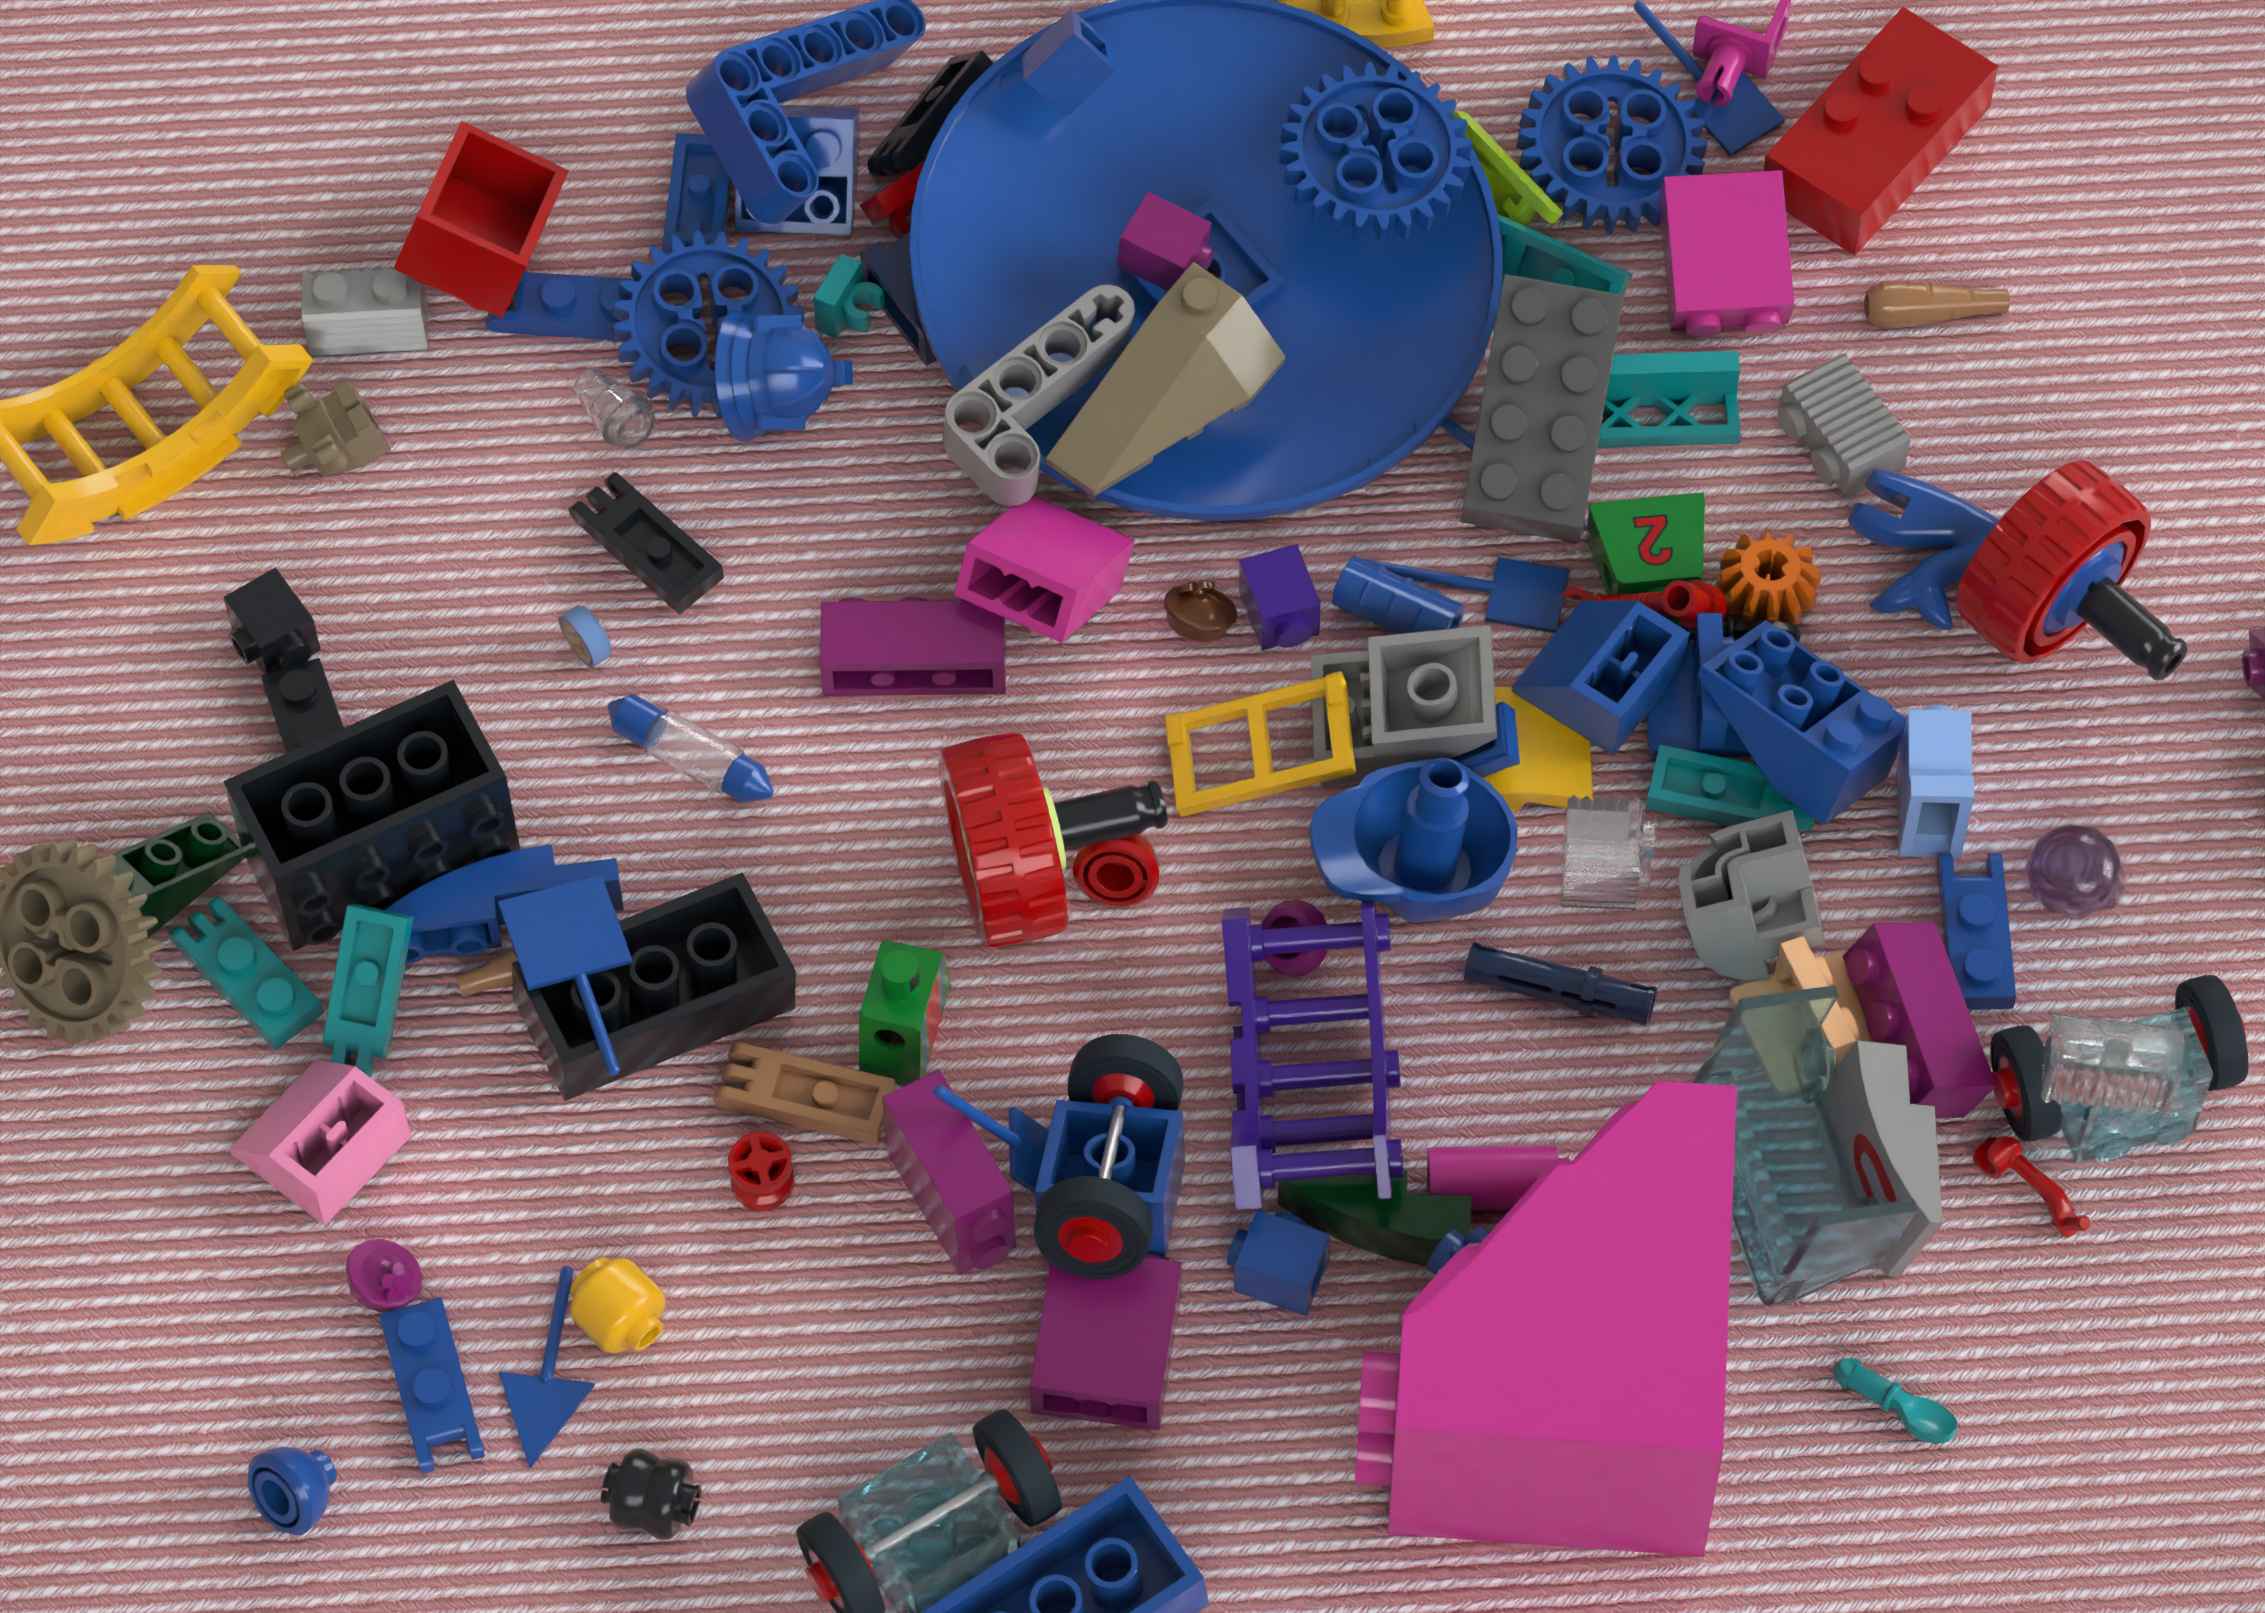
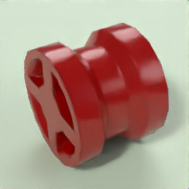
[728,1131,794,1211]

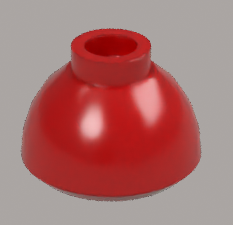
[1073,834,1160,907]

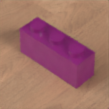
[820,597,1006,696]
[1842,923,1995,1119]

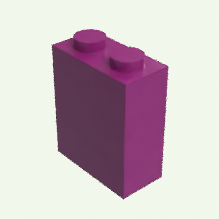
[882,1069,1016,1275]
[1030,1254,1182,1430]

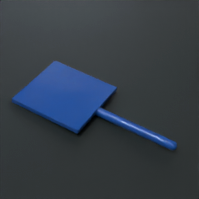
[498,874,632,1076]

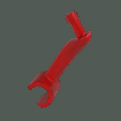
[1973,1136,2090,1237]

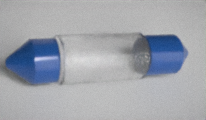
[608,694,774,803]

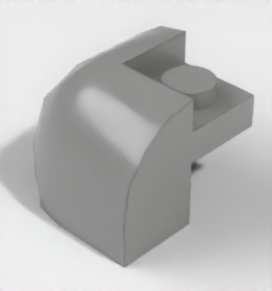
[1678,810,1825,981]

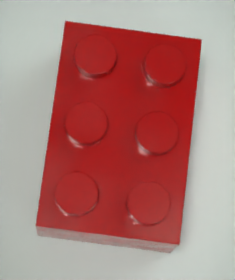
[393,121,569,319]

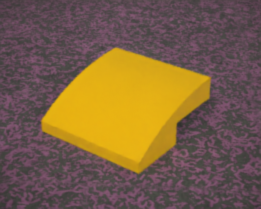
[1483,686,1593,813]

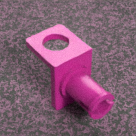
[1693,0,1791,106]

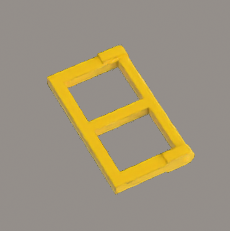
[1165,671,1357,817]

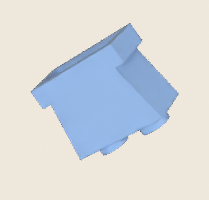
[1896,705,1974,858]

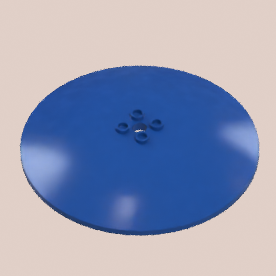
[909,0,1503,521]

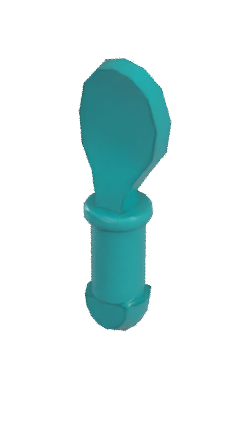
[1833,1358,1958,1444]

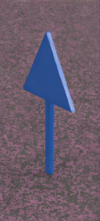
[499,1266,595,1468]

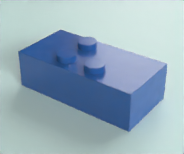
[921,1475,1209,1613]

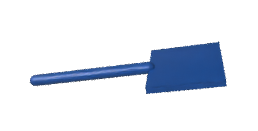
[1634,1,1785,157]
[1365,557,1570,633]
[933,1085,1049,1194]

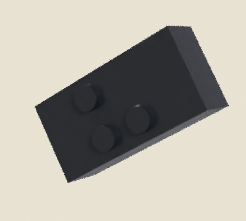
[512,872,796,1101]

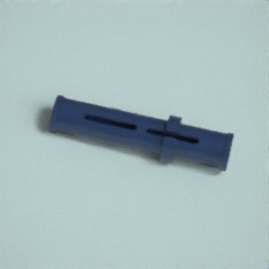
[1464,942,1657,1027]

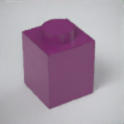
[1117,192,1215,291]

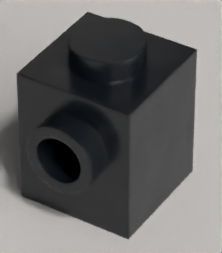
[223,567,321,674]

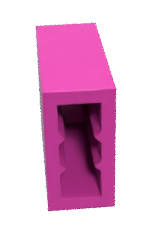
[1659,170,1795,337]
[954,495,1135,643]

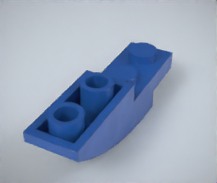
[386,844,624,964]

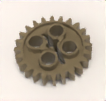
[0,838,162,1044]

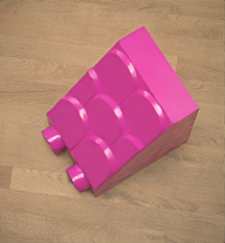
[1355,1080,1737,1557]

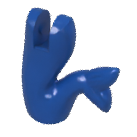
[1848,469,2000,629]

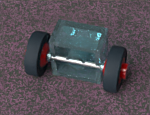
[1990,975,2248,1163]
[796,1409,1062,1613]

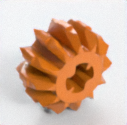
[1716,527,1821,625]

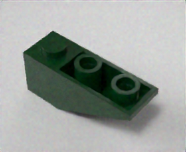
[113,812,245,938]

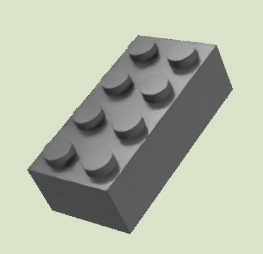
[1460,274,1624,543]

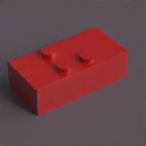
[1763,7,1998,256]

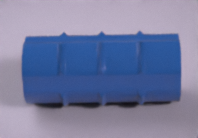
[1332,555,1465,634]

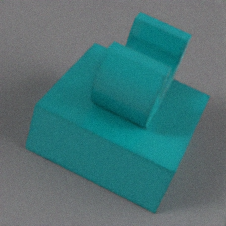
[813,254,885,339]

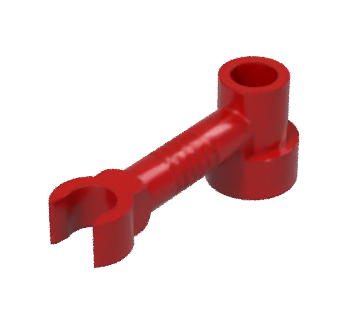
[1560,580,1727,630]

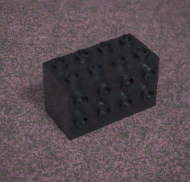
[223,679,520,951]

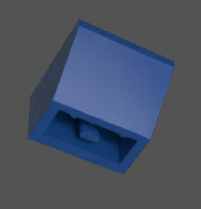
[735,105,860,235]
[1512,601,1690,756]

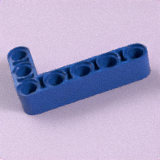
[686,0,926,225]

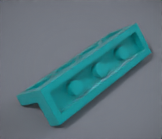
[1597,351,1741,448]

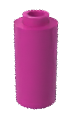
[1427,1145,1570,1211]

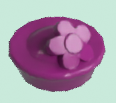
[1261,899,1328,977]
[346,1239,423,1312]

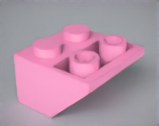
[230,1060,411,1226]

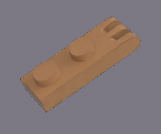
[713,1042,896,1146]

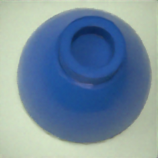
[248,1447,337,1536]

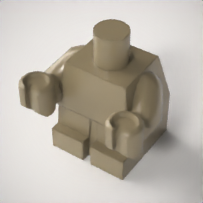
[281,379,391,477]

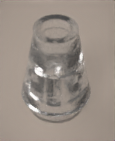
[573,368,655,449]

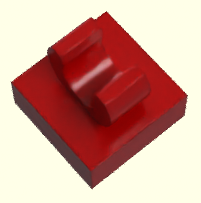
[859,164,923,239]

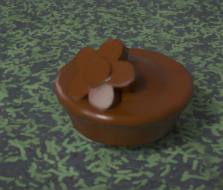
[1164,580,1238,642]

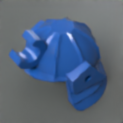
[715,310,853,442]

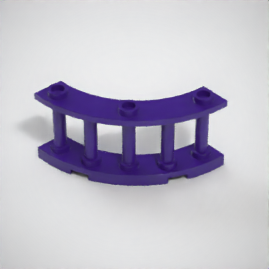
[1222,901,1404,1210]

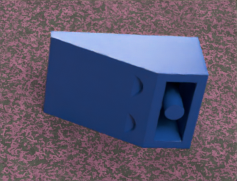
[1697,620,1907,825]

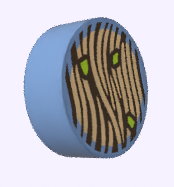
[558,605,612,668]

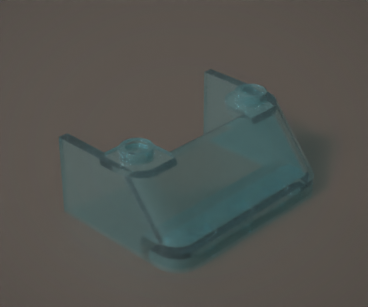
[1694,985,1918,1306]

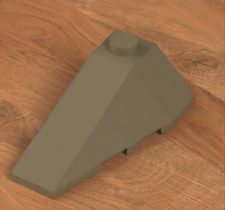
[1045,262,1286,497]

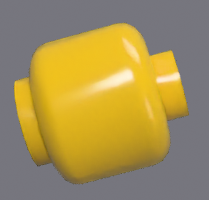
[570,1257,666,1354]

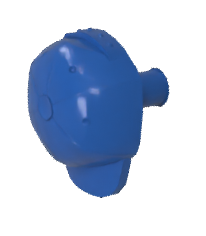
[1308,758,1518,923]

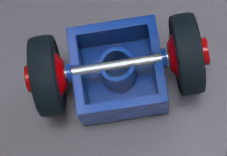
[1034,1034,1185,1279]

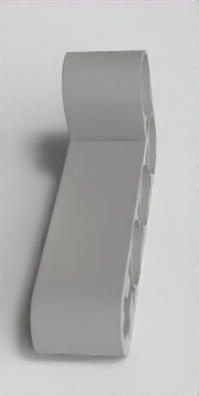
[943,284,1135,507]

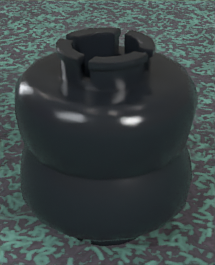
[601,1449,702,1540]

